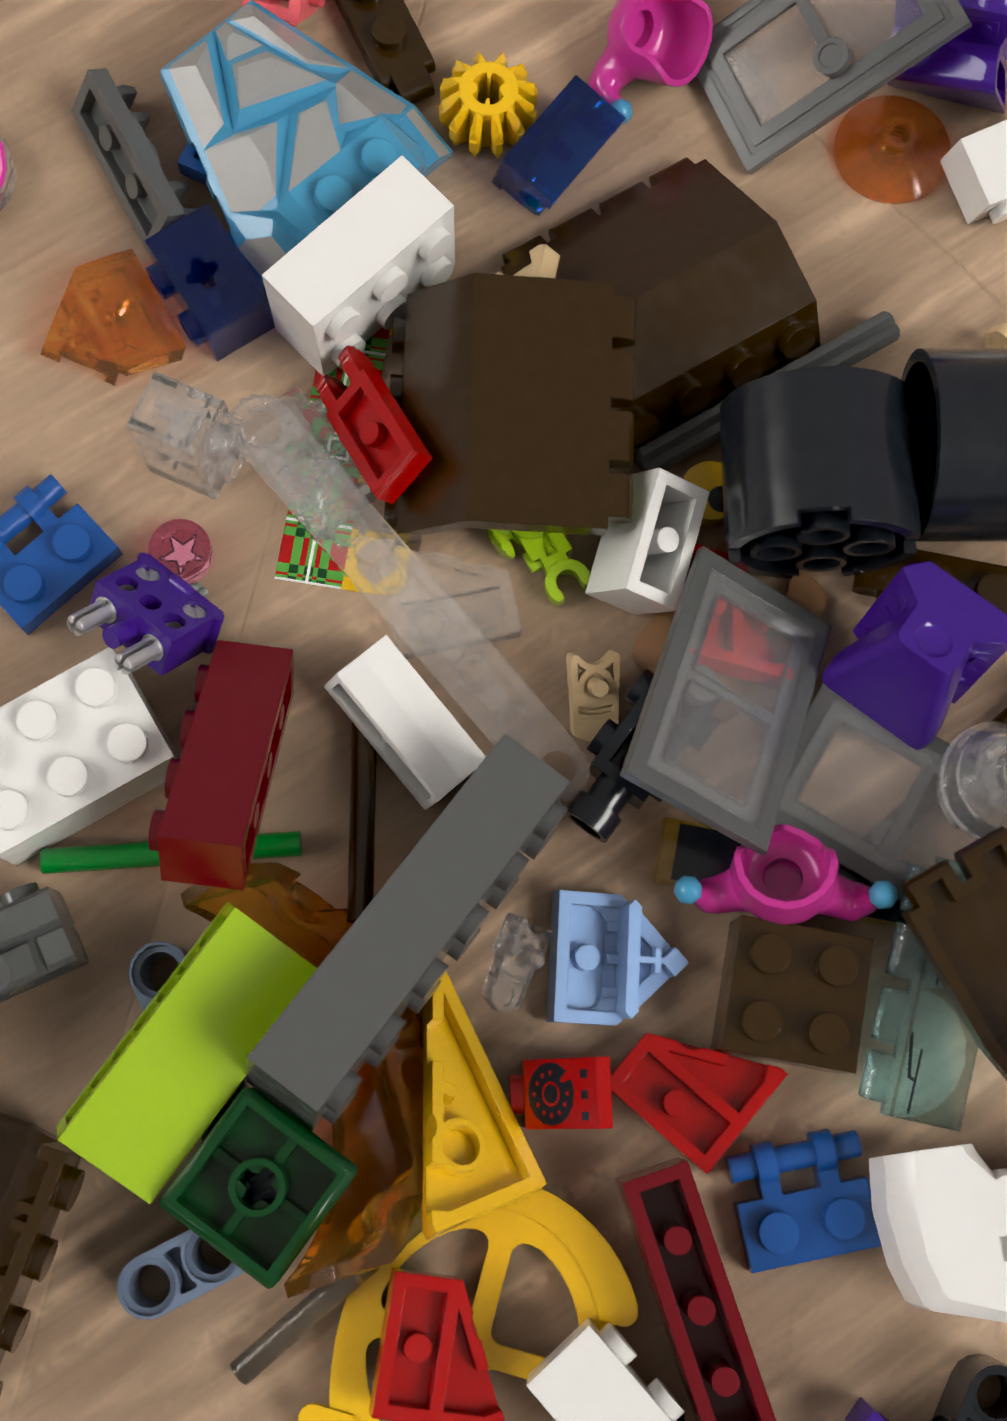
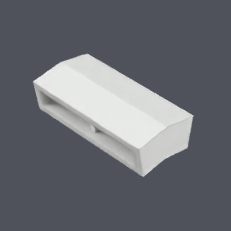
[323,635,486,810]

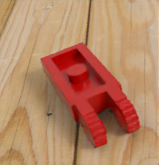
[315,345,432,504]

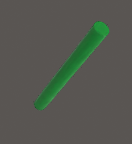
[40,831,303,874]

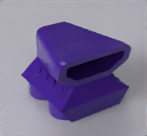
[887,0,1007,114]
[822,561,1007,750]

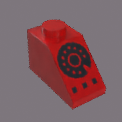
[509,1056,613,1130]

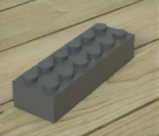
[247,734,570,1131]

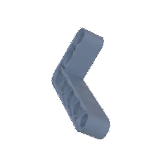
[117,941,278,1320]

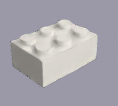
[262,156,455,375]
[0,647,180,866]

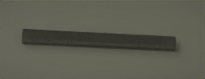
[230,1195,422,1385]

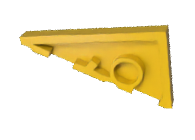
[422,971,547,1240]

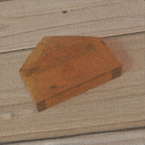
[41,249,186,386]

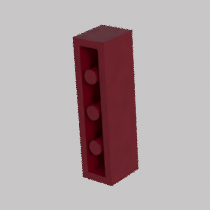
[148,640,294,891]
[615,1157,776,1421]

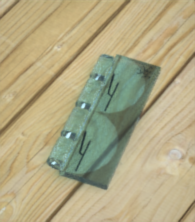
[858,856,979,1132]

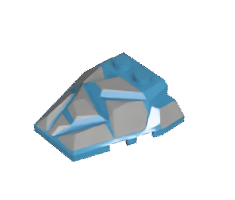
[160,0,454,285]

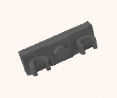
[71,68,203,254]

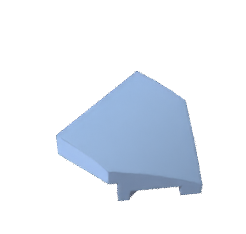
[546,890,689,1026]

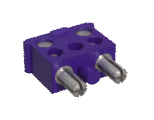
[67,552,225,676]

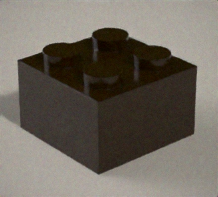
[711,915,874,1074]

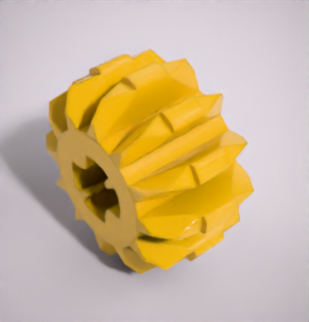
[439,50,538,159]

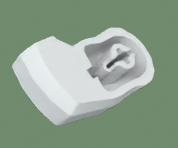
[869,1144,1007,1323]

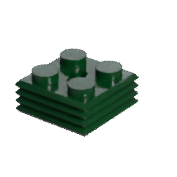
[160,1088,358,1289]

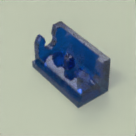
[492,75,626,216]

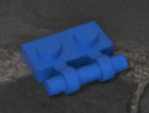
[0,474,123,635]
[725,1129,882,1273]

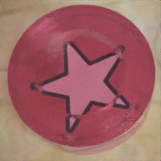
[148,519,214,584]

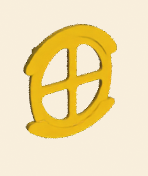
[298,1182,638,1421]

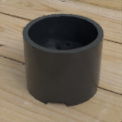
[901,348,1007,542]
[720,366,921,579]

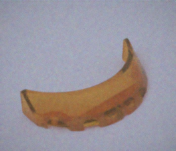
[180,862,423,1298]

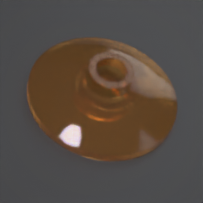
[833,95,951,204]

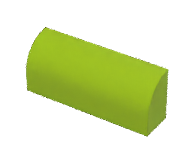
[56,901,318,1204]

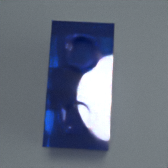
[144,204,275,362]

